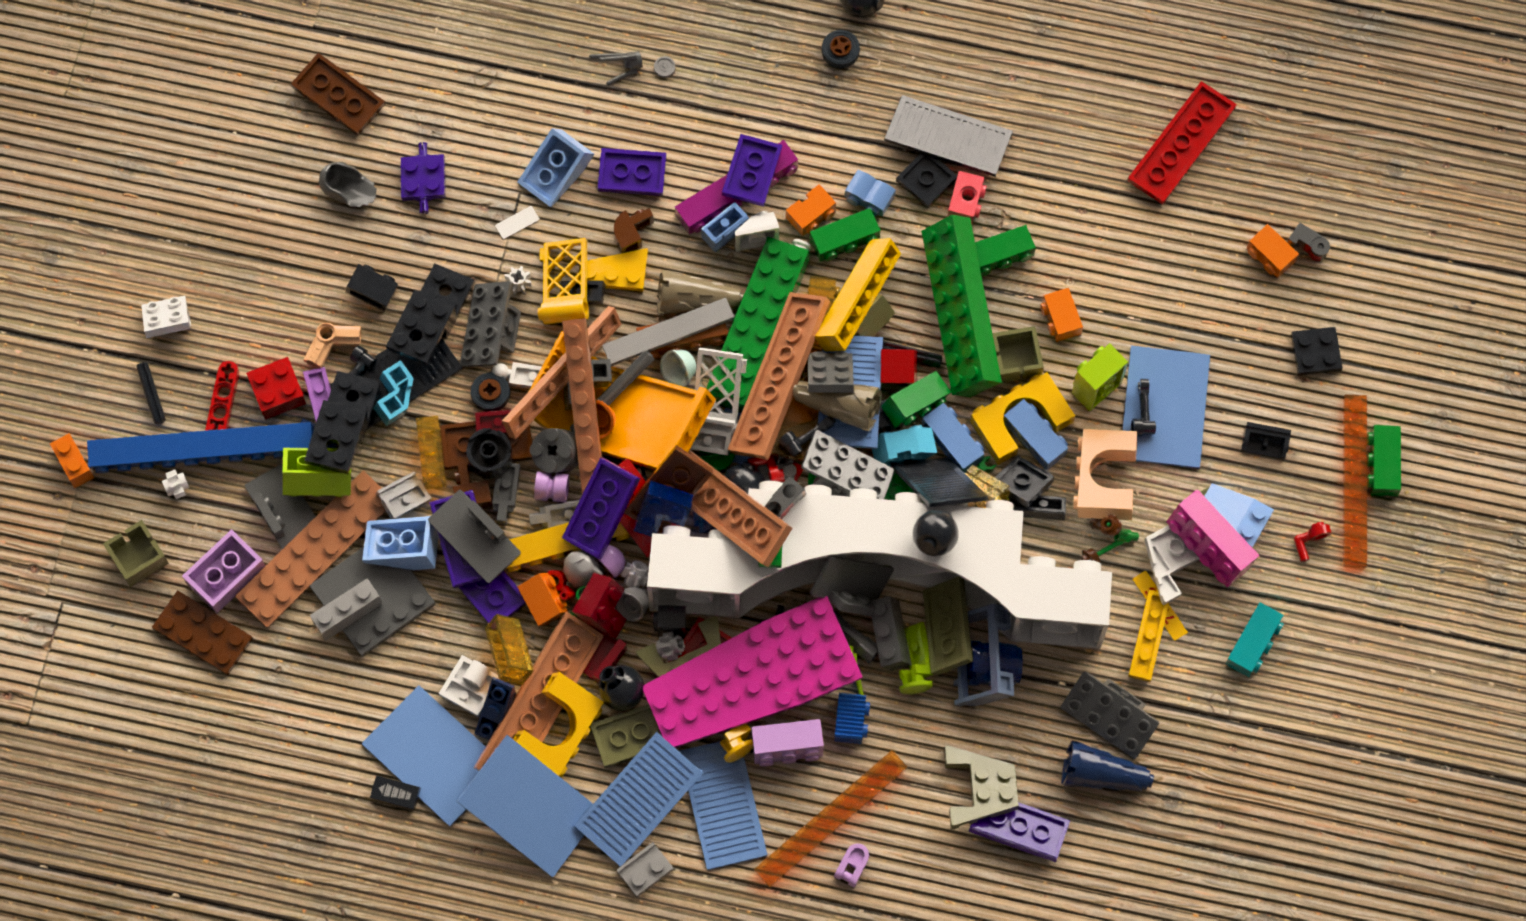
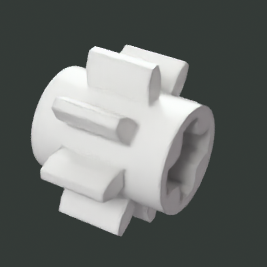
[505,266,532,295]
[162,470,189,499]
[621,561,648,588]

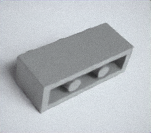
[310,578,382,641]

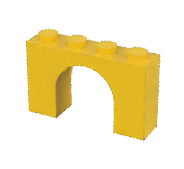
[970,372,1075,465]
[513,672,604,777]

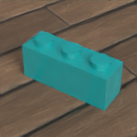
[1225,602,1284,678]

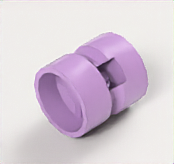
[534,471,569,503]

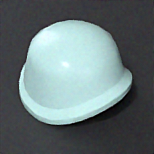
[660,350,696,387]

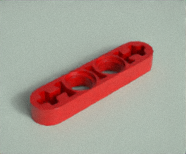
[205,361,239,431]

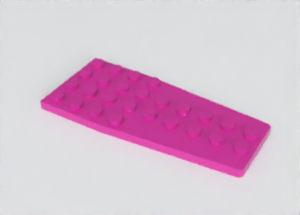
[643,596,863,748]

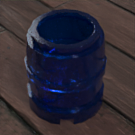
[967,641,1023,686]

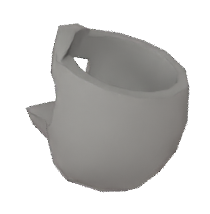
[563,550,605,589]

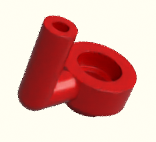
[747,455,785,483]
[1294,522,1332,562]
[546,570,576,600]

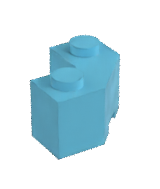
[374,360,413,426]
[872,425,937,467]

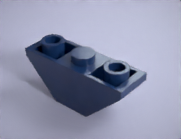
[474,677,516,740]

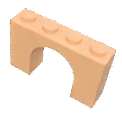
[1073,429,1137,520]

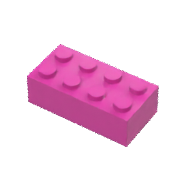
[1166,489,1259,588]

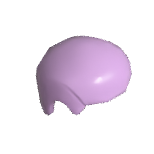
[598,545,625,578]

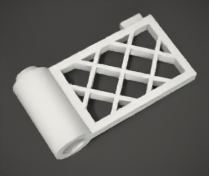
[695,348,747,437]

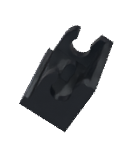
[1241,422,1291,460]

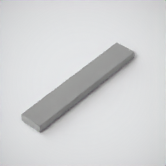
[602,298,734,366]

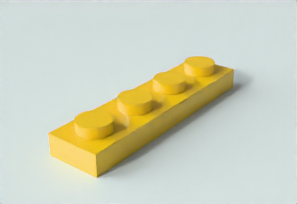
[1128,590,1169,682]

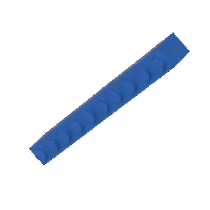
[87,422,314,473]

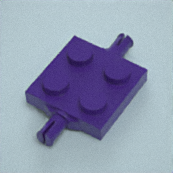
[401,142,446,214]

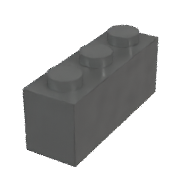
[869,596,912,671]

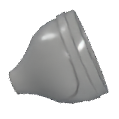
[615,587,649,622]

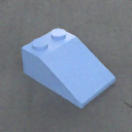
[517,128,594,207]
[1204,483,1274,548]
[362,516,439,570]

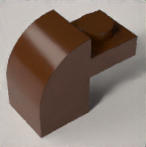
[614,208,654,253]
[452,462,493,509]

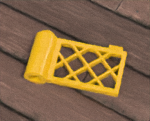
[538,238,589,325]

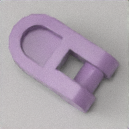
[834,843,869,888]

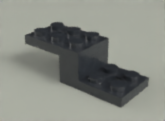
[386,263,475,366]
[304,371,381,474]

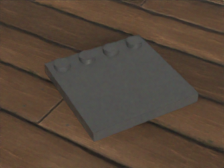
[310,547,436,657]

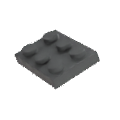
[808,351,854,393]

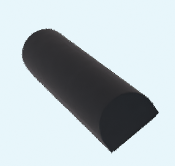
[975,491,1066,521]

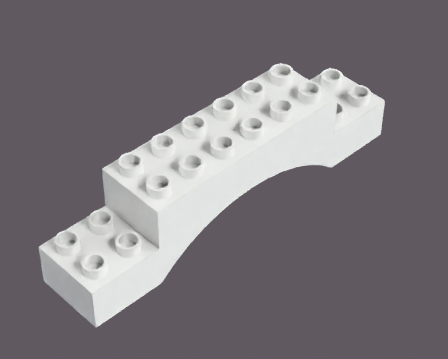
[647,481,1112,649]

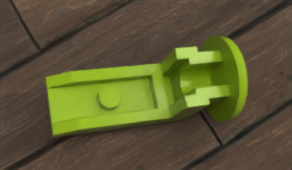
[899,622,934,695]

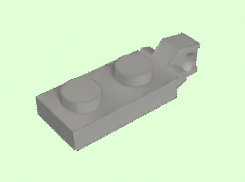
[529,500,580,528]

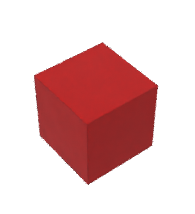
[881,349,917,383]

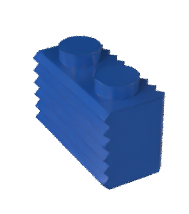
[834,693,870,744]

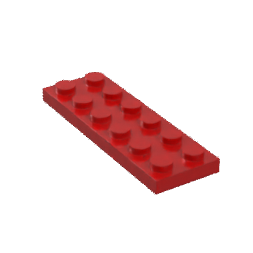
[1127,81,1237,205]

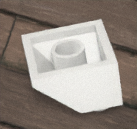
[735,211,779,252]

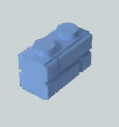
[701,202,749,253]

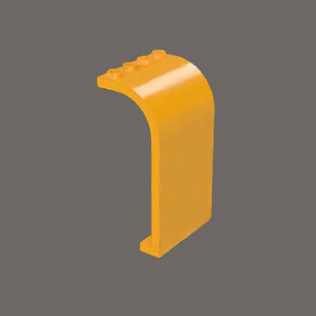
[529,331,716,470]

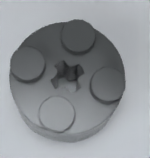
[530,428,579,473]

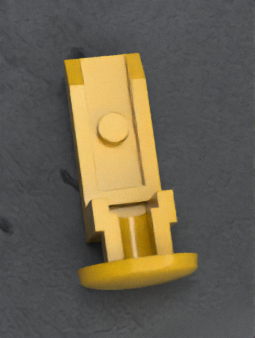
[720,724,753,763]

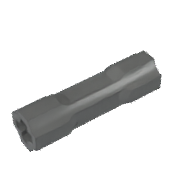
[834,610,879,663]

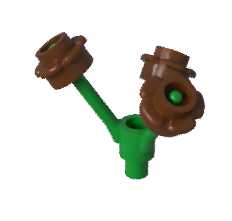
[1080,514,1139,563]

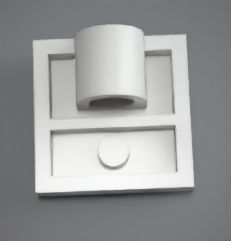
[142,296,191,338]
[439,655,502,717]

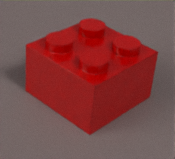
[246,357,306,420]

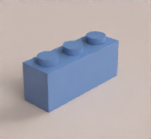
[1003,399,1068,470]
[922,403,985,472]

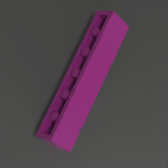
[675,140,798,235]

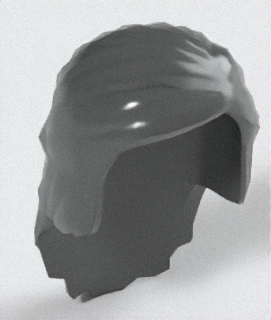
[319,162,377,207]

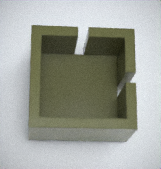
[993,326,1044,383]
[103,520,169,587]

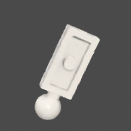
[492,362,542,389]

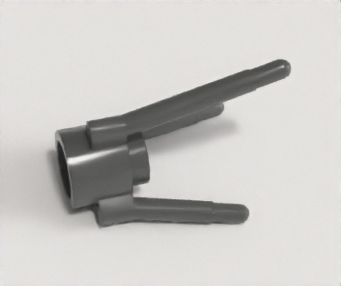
[589,51,643,85]

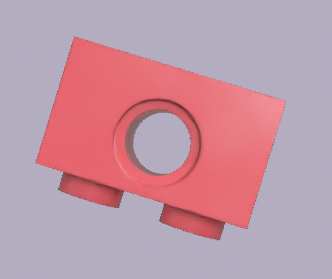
[947,171,987,225]

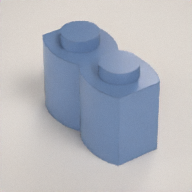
[845,170,896,217]

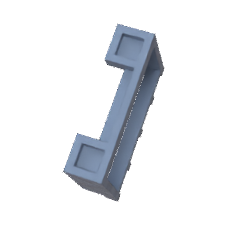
[953,603,1014,707]

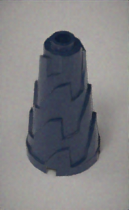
[1061,740,1154,792]

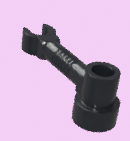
[350,345,377,376]
[1131,379,1156,436]
[778,416,836,458]

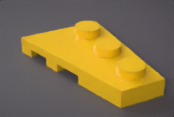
[579,248,648,292]

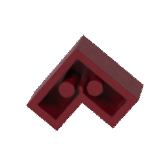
[572,573,627,639]

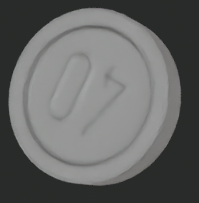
[654,56,676,78]

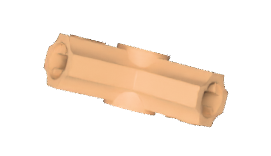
[304,323,361,369]

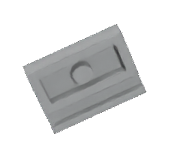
[690,418,735,455]
[375,471,432,519]
[616,842,674,897]

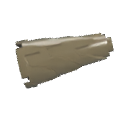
[657,270,744,314]
[793,381,882,431]

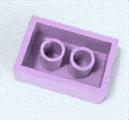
[182,529,265,614]
[752,719,824,767]

